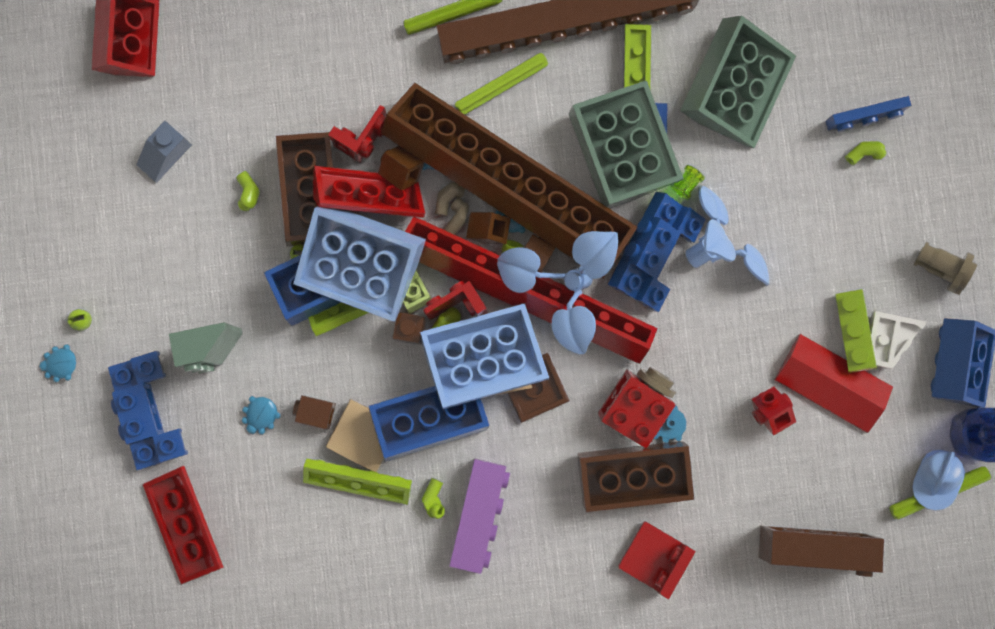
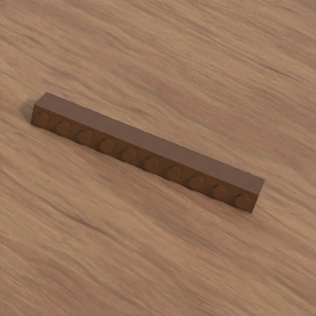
[436,0,699,65]

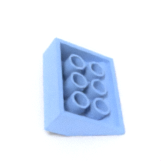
[293,206,426,322]
[420,304,549,409]

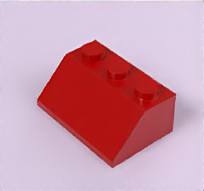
[91,0,160,77]

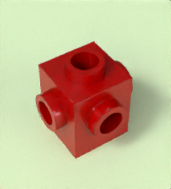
[751,386,796,436]

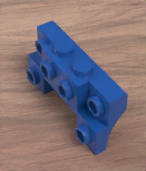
[608,192,706,312]
[108,351,188,470]

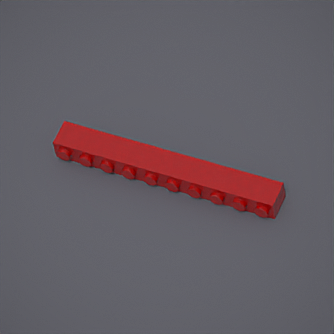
[405,217,658,364]

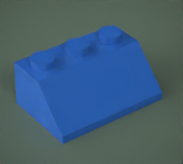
[931,318,995,408]

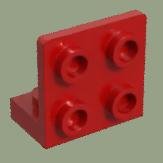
[328,105,387,163]
[423,281,488,320]
[598,369,675,448]
[618,521,696,600]

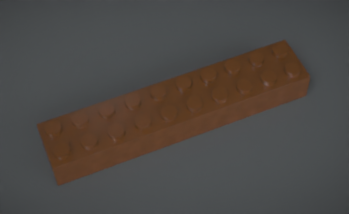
[381,83,637,279]

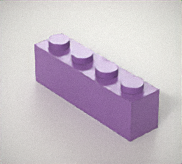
[449,458,510,574]

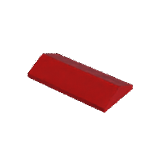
[313,166,425,218]
[774,334,893,433]
[142,466,224,584]

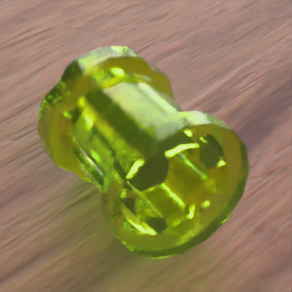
[670,165,705,200]

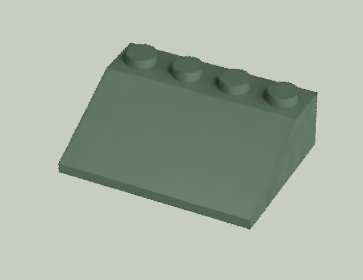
[680,15,796,148]
[568,80,684,209]

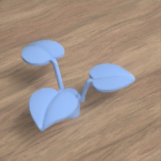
[686,185,770,286]
[497,231,618,354]

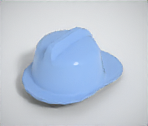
[912,450,965,511]

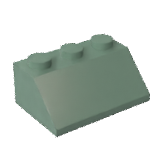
[169,322,243,374]

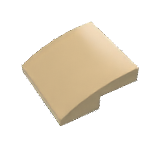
[325,399,383,472]

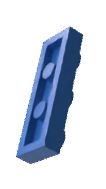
[825,96,912,132]

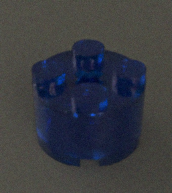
[950,408,995,462]

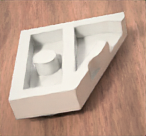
[870,311,926,369]

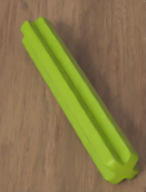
[403,0,502,35]
[455,53,548,115]
[889,466,991,520]

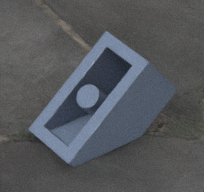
[136,120,192,183]

